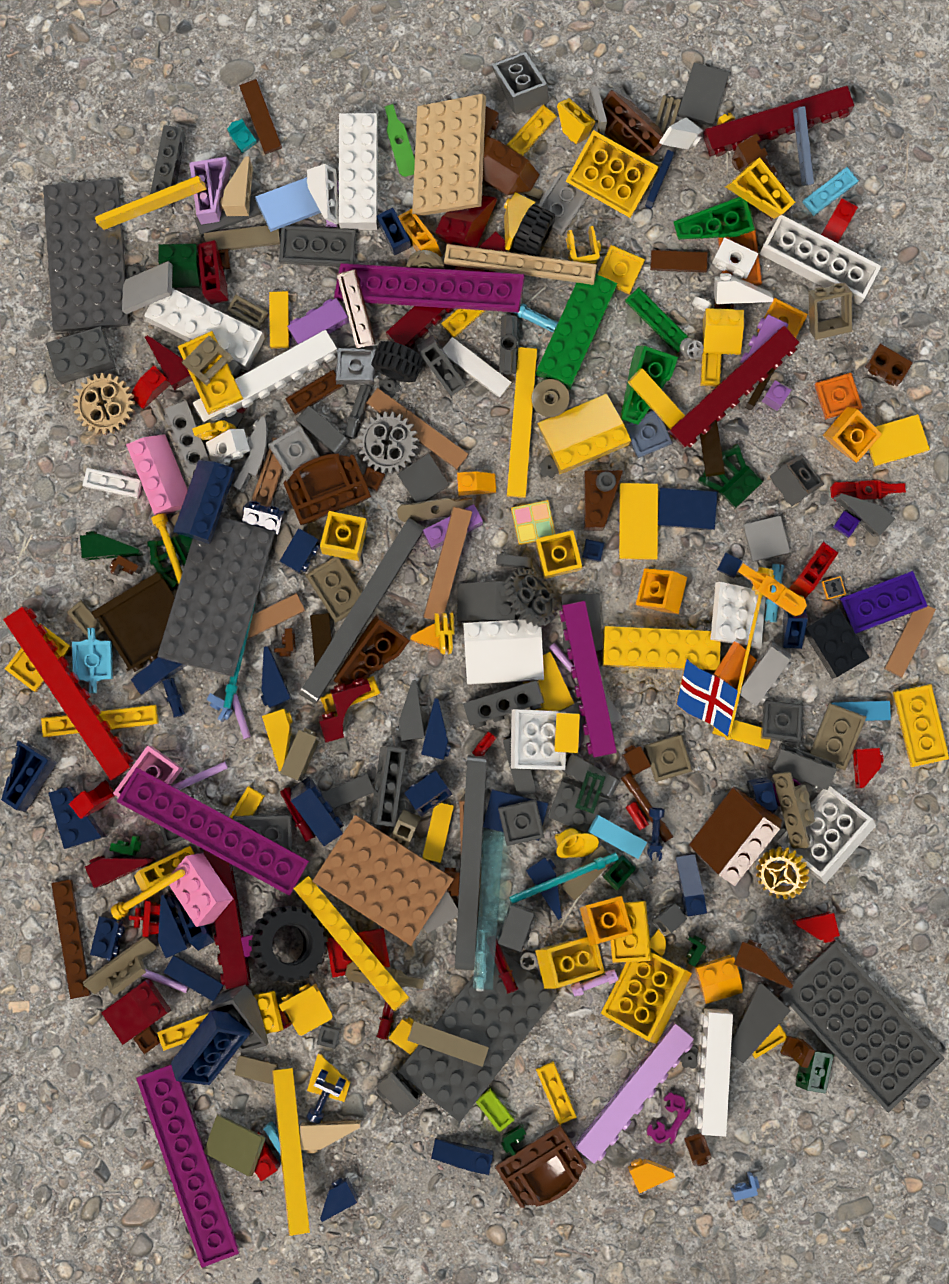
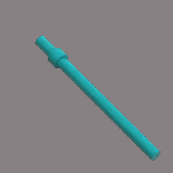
[223,598,257,709]
[509,853,619,904]

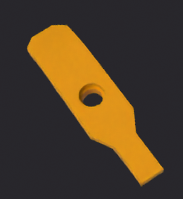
[737,563,807,616]

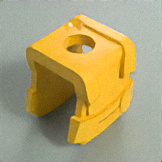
[566,226,601,264]

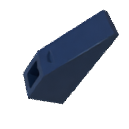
[158,894,191,958]

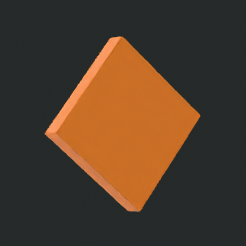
[814,373,863,420]
[714,641,757,690]

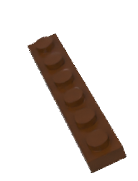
[51,879,91,999]

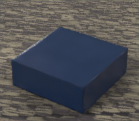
[582,539,604,562]
[717,553,743,579]

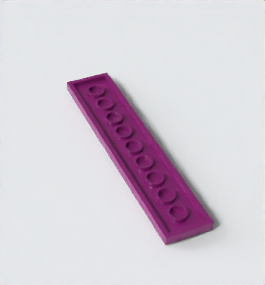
[334,263,525,313]
[116,767,309,896]
[136,1064,240,1268]

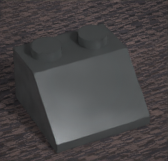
[770,454,824,507]
[376,1067,421,1116]

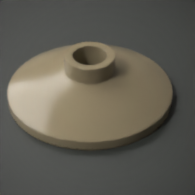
[531,379,569,417]

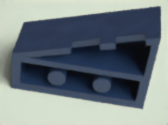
[1,740,57,812]
[291,776,344,846]

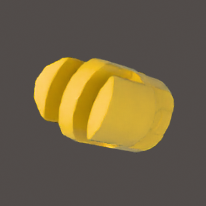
[434,613,455,655]

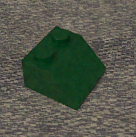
[158,244,200,288]

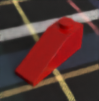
[788,542,838,599]

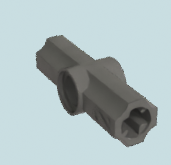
[499,315,517,375]

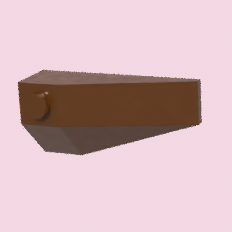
[333,614,410,685]

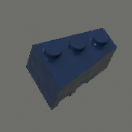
[48,787,107,849]

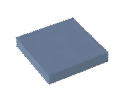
[624,411,673,459]

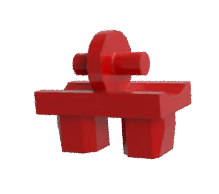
[129,900,160,937]

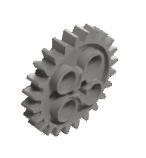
[358,411,419,474]

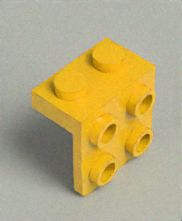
[279,983,333,1036]

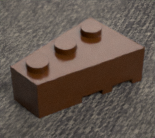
[583,470,623,531]

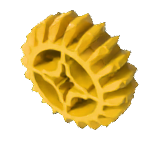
[756,846,809,900]

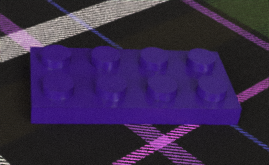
[840,571,928,634]

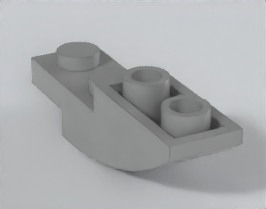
[233,416,269,493]

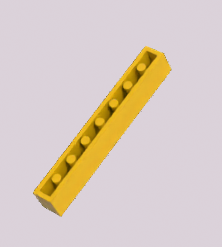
[293,876,410,1012]

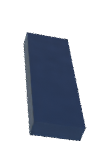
[645,150,674,209]
[163,955,224,1001]

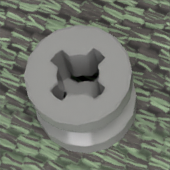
[680,338,704,359]

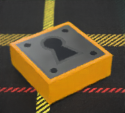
[821,576,846,600]

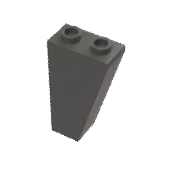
[731,982,791,1064]

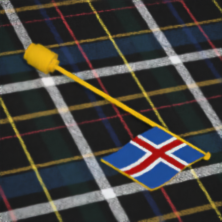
[676,567,775,741]

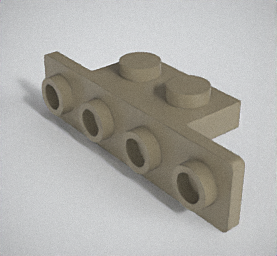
[773,772,815,849]
[83,937,157,996]

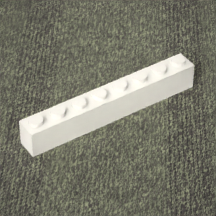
[193,330,337,424]

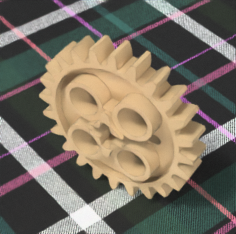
[73,373,136,435]

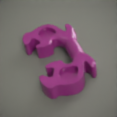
[646,1091,691,1144]

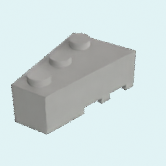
[740,640,792,706]

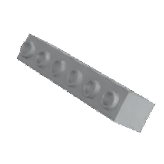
[164,400,229,511]

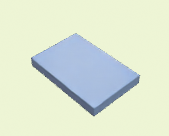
[255,177,321,232]

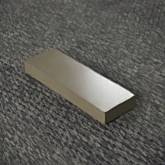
[561,845,611,900]

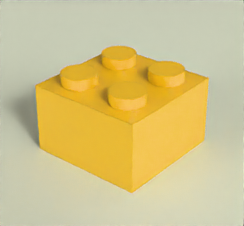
[320,511,368,561]
[535,530,582,579]

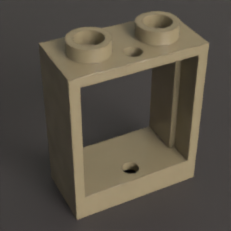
[808,283,852,340]
[280,728,320,781]

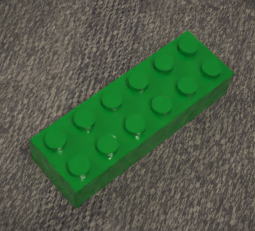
[536,274,618,390]

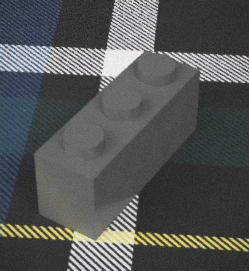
[772,743,837,790]

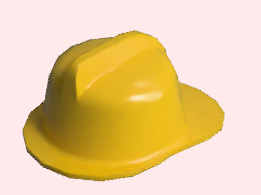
[555,828,599,858]

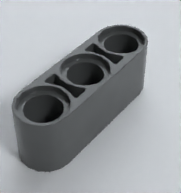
[296,406,349,454]
[562,754,620,798]

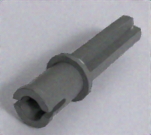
[343,385,371,440]

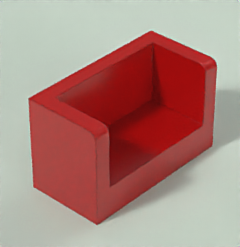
[69,780,116,819]

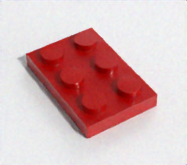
[326,928,390,978]

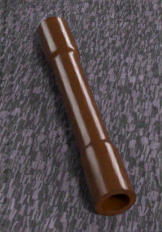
[621,772,674,843]

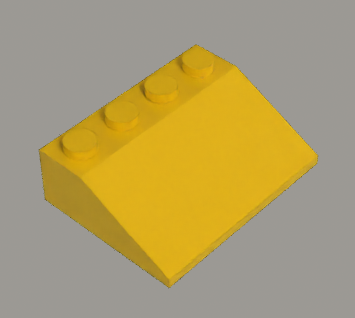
[565,130,659,218]
[537,394,631,475]
[600,952,692,1044]

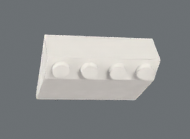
[463,619,544,685]
[777,786,876,884]

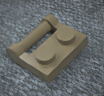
[182,336,234,386]

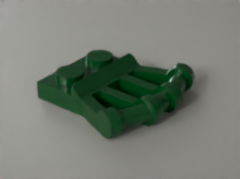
[697,444,763,509]
[147,534,193,590]

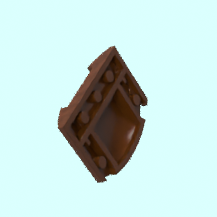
[283,454,371,525]
[495,1125,587,1208]

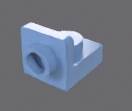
[206,693,233,722]
[730,1172,760,1201]

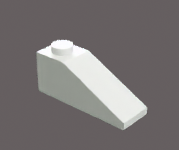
[659,118,703,149]
[307,164,339,224]
[714,273,773,304]

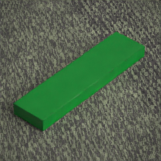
[625,287,689,354]

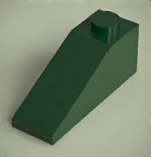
[80,531,143,561]

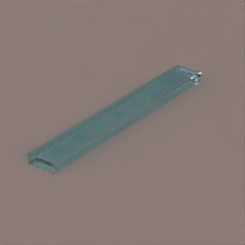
[473,831,504,990]

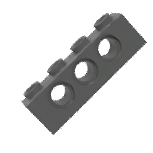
[150,125,186,208]
[463,680,545,728]
[370,746,406,827]

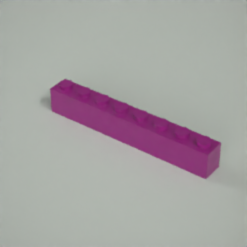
[559,601,617,758]

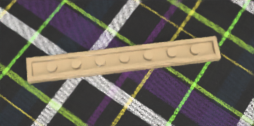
[444,244,597,285]

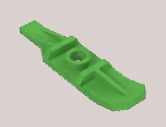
[384,104,415,177]

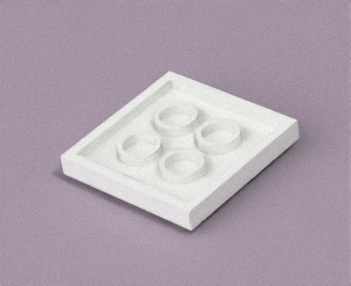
[711,582,766,649]
[511,709,566,770]

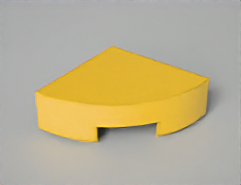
[717,113,735,125]
[650,929,666,957]

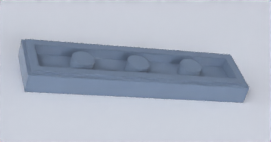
[793,106,814,186]

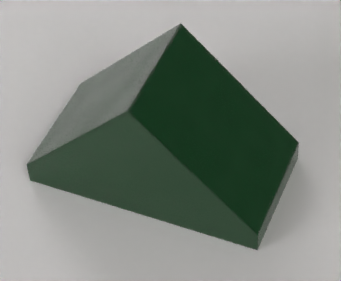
[601,854,636,891]

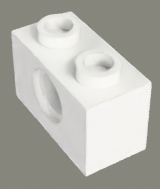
[712,237,759,279]
[205,429,250,465]

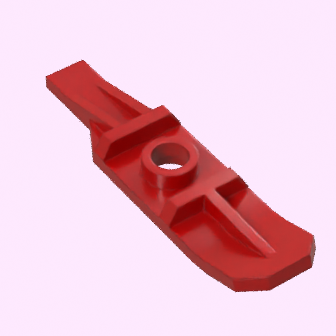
[830,480,906,501]

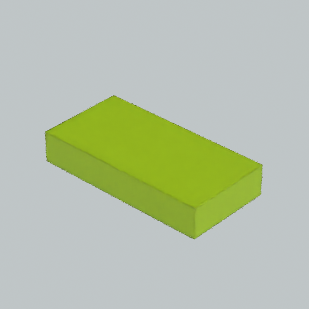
[476,1088,515,1133]

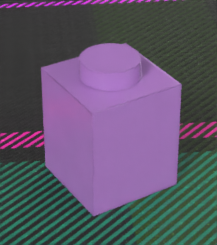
[762,380,791,411]

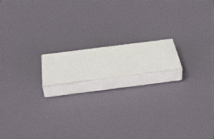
[82,468,142,499]

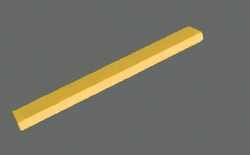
[507,347,537,498]
[272,1068,310,1236]

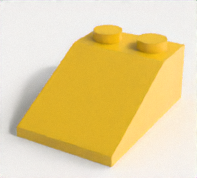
[535,936,605,989]

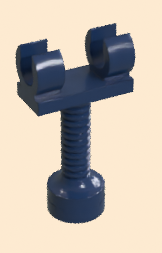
[647,808,665,861]
[307,1069,346,1124]

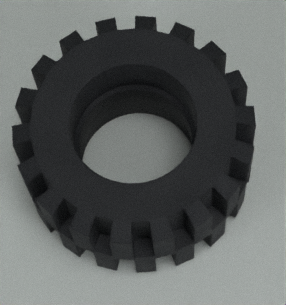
[514,204,555,256]
[371,341,424,383]

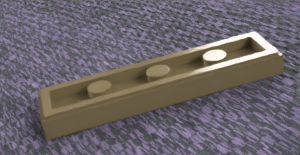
[204,225,280,251]
[407,1021,489,1067]

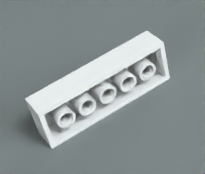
[339,113,378,230]
[759,215,881,305]
[144,288,265,371]
[694,1008,733,1137]

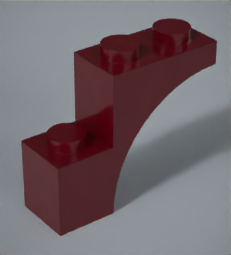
[318,678,371,743]

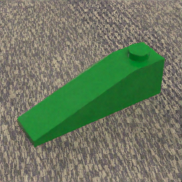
[674,197,755,240]
[620,346,678,425]

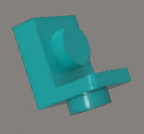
[227,119,257,153]

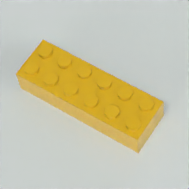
[602,626,721,672]

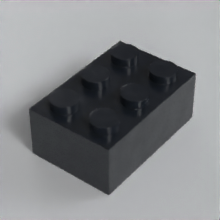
[805,608,870,679]

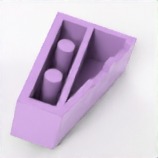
[190,157,231,225]

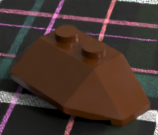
[602,90,663,157]
[482,136,540,195]

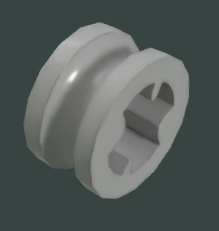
[519,952,537,970]

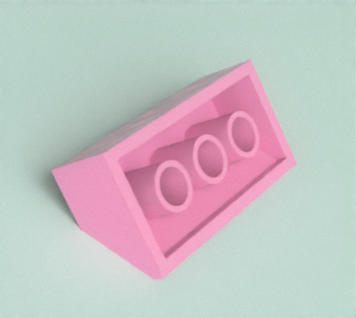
[126,434,188,515]

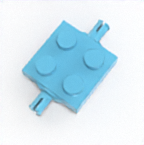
[72,628,113,693]

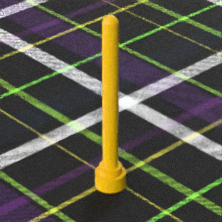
[151,513,183,584]
[111,869,185,920]

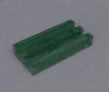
[575,770,606,814]

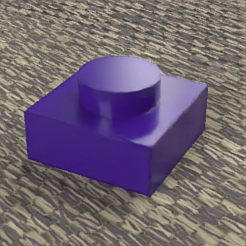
[832,511,860,538]

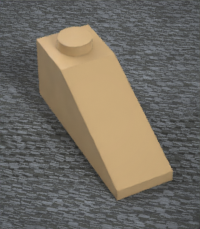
[220,156,253,216]
[300,1120,361,1153]

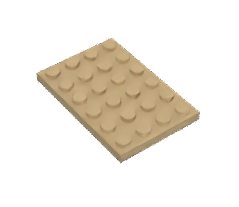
[412,94,486,216]

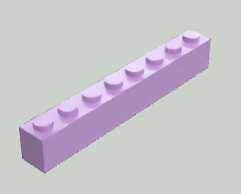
[575,1021,694,1164]

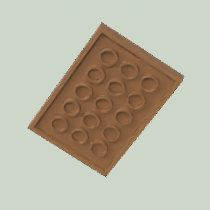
[312,815,454,946]

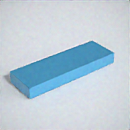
[831,701,891,721]

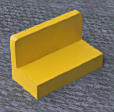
[555,713,580,753]

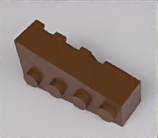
[732,133,792,221]

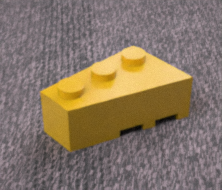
[725,157,796,219]

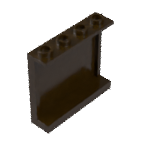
[91,572,175,672]

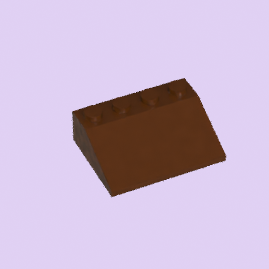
[689,786,782,886]
[734,939,794,989]

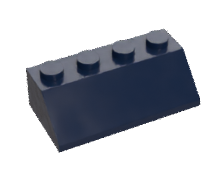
[173,460,235,544]
[171,1010,250,1085]

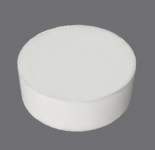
[692,297,712,311]

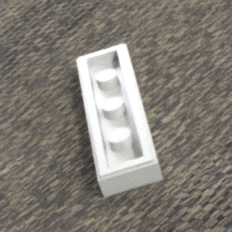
[443,337,511,398]

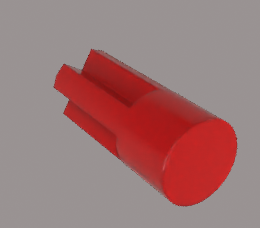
[472,731,496,756]
[625,801,649,830]

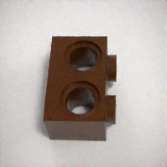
[865,343,913,386]

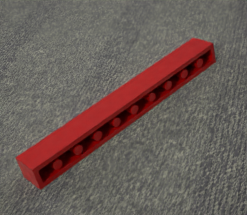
[3,606,133,780]

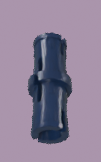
[162,678,185,718]

